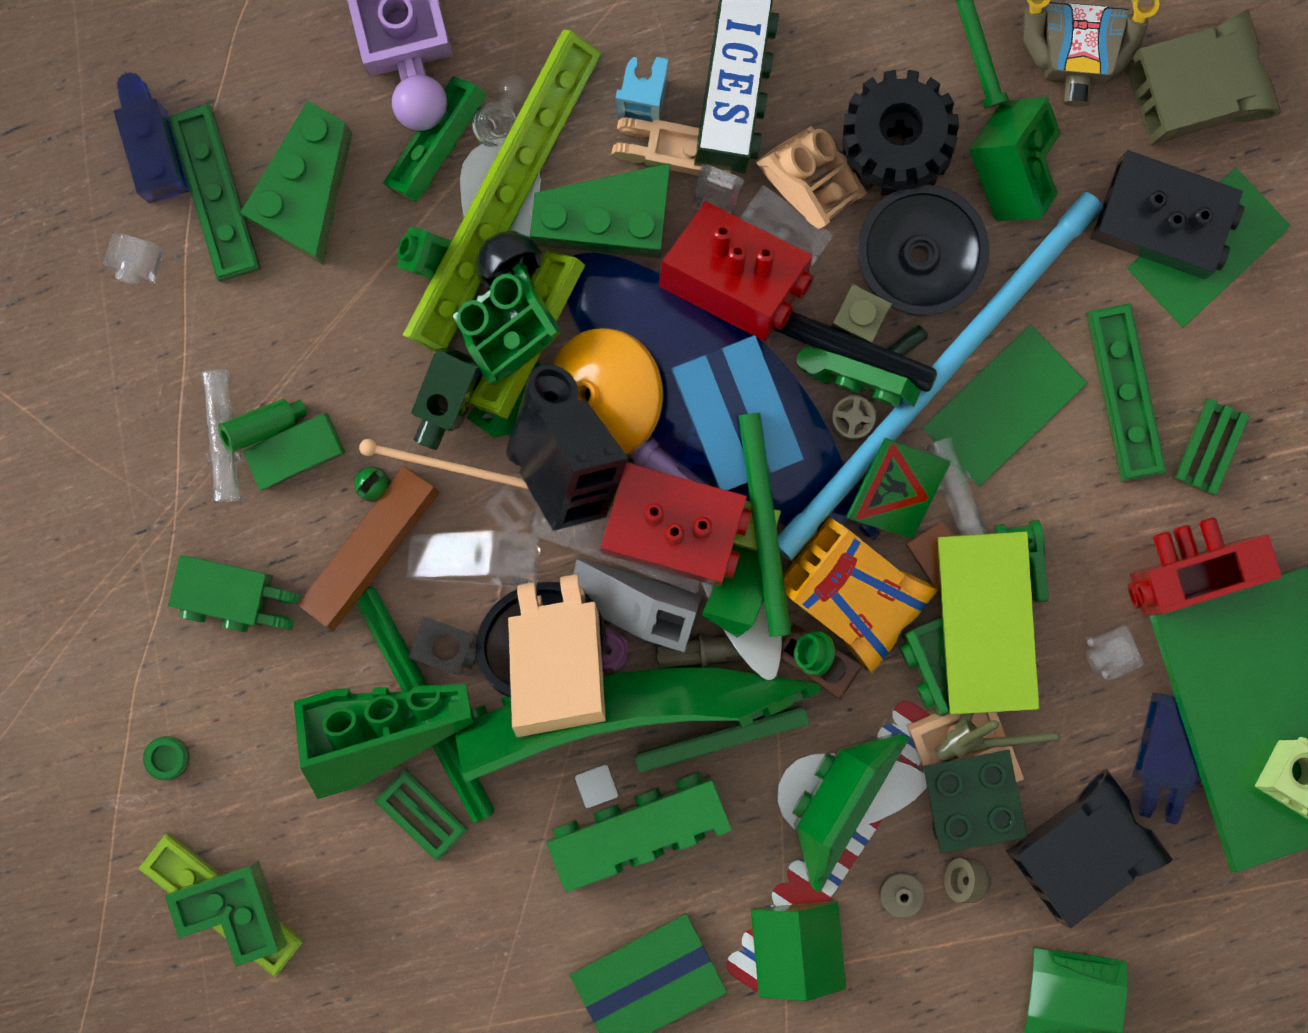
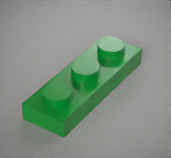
[383,76,487,203]

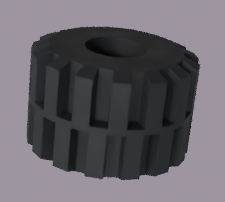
[842,70,959,196]

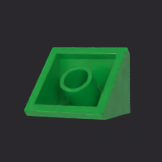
[751,900,846,1001]

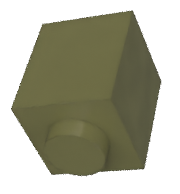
[831,284,892,343]

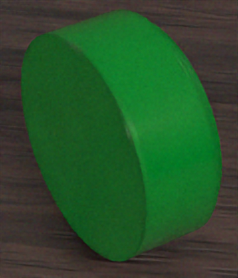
[143,736,190,780]

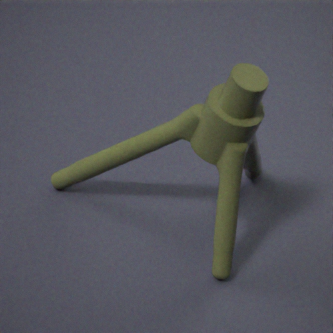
[935,713,1060,762]

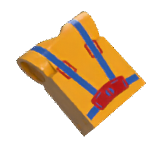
[783,516,939,675]

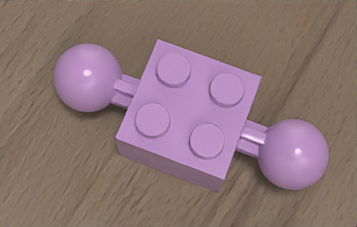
[347,0,453,131]

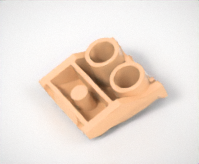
[755,126,867,229]

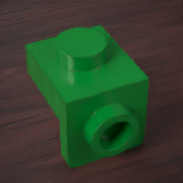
[396,226,452,280]

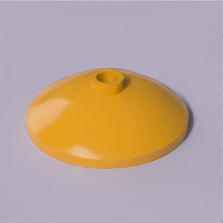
[552,328,663,455]

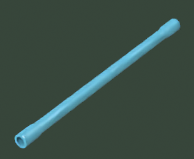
[778,192,1103,561]

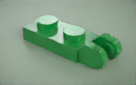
[796,346,921,408]

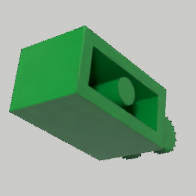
[168,555,301,632]

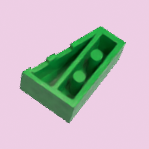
[240,100,352,265]
[530,163,670,258]

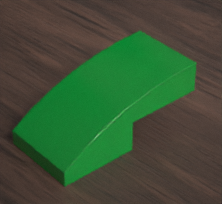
[243,413,346,491]

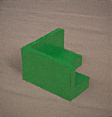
[969,97,1061,221]
[165,861,287,967]

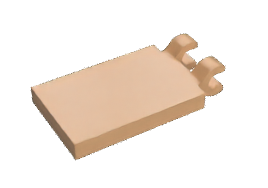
[508,574,606,737]

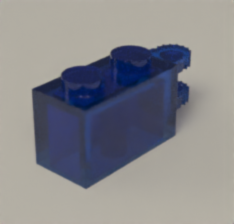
[113,71,190,204]
[1132,692,1201,825]

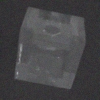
[103,231,164,286]
[1085,625,1145,680]

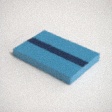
[671,335,804,490]

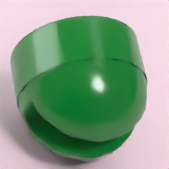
[354,467,390,502]

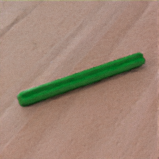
[355,586,494,823]

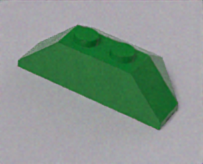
[792,733,909,892]

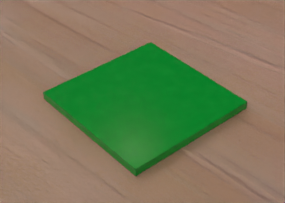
[1149,566,1308,873]

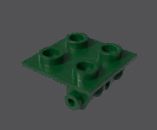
[923,750,1027,854]

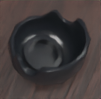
[476,231,542,290]

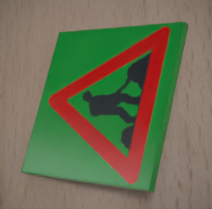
[847,438,951,539]

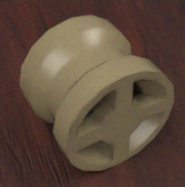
[830,395,876,441]

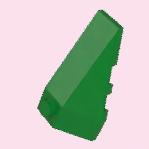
[293,684,474,799]

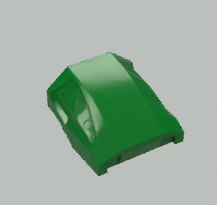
[452,263,561,385]
[1023,946,1128,1033]

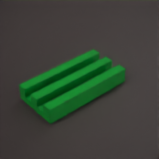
[1173,398,1250,496]
[374,769,468,862]

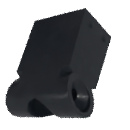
[506,364,628,531]
[1006,769,1173,928]

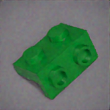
[899,617,949,716]

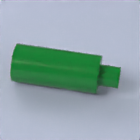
[218,399,307,453]

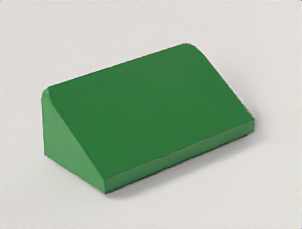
[701,545,764,638]

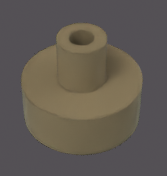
[944,858,991,903]
[879,872,925,918]

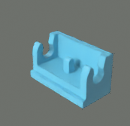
[615,57,669,122]

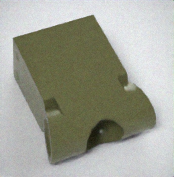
[1126,10,1281,146]

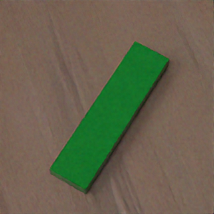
[168,104,261,282]
[1086,303,1167,482]
[635,706,809,773]

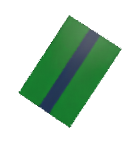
[570,913,727,1033]

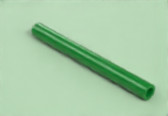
[738,412,791,637]

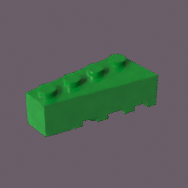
[546,771,732,893]

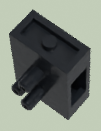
[1091,150,1244,279]

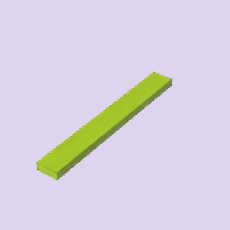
[403,29,602,353]

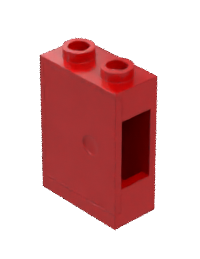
[659,201,814,342]
[601,463,752,587]
[1128,517,1282,615]

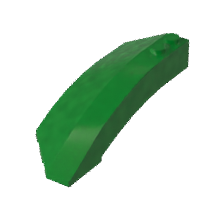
[454,667,821,783]

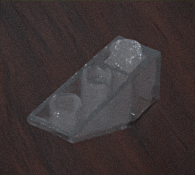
[406,531,541,587]

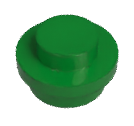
[794,631,835,676]

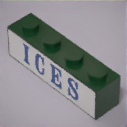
[694,0,779,173]

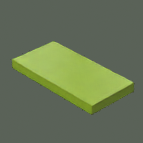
[937,532,1039,714]

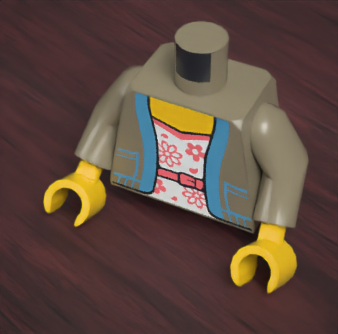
[1023,0,1160,107]

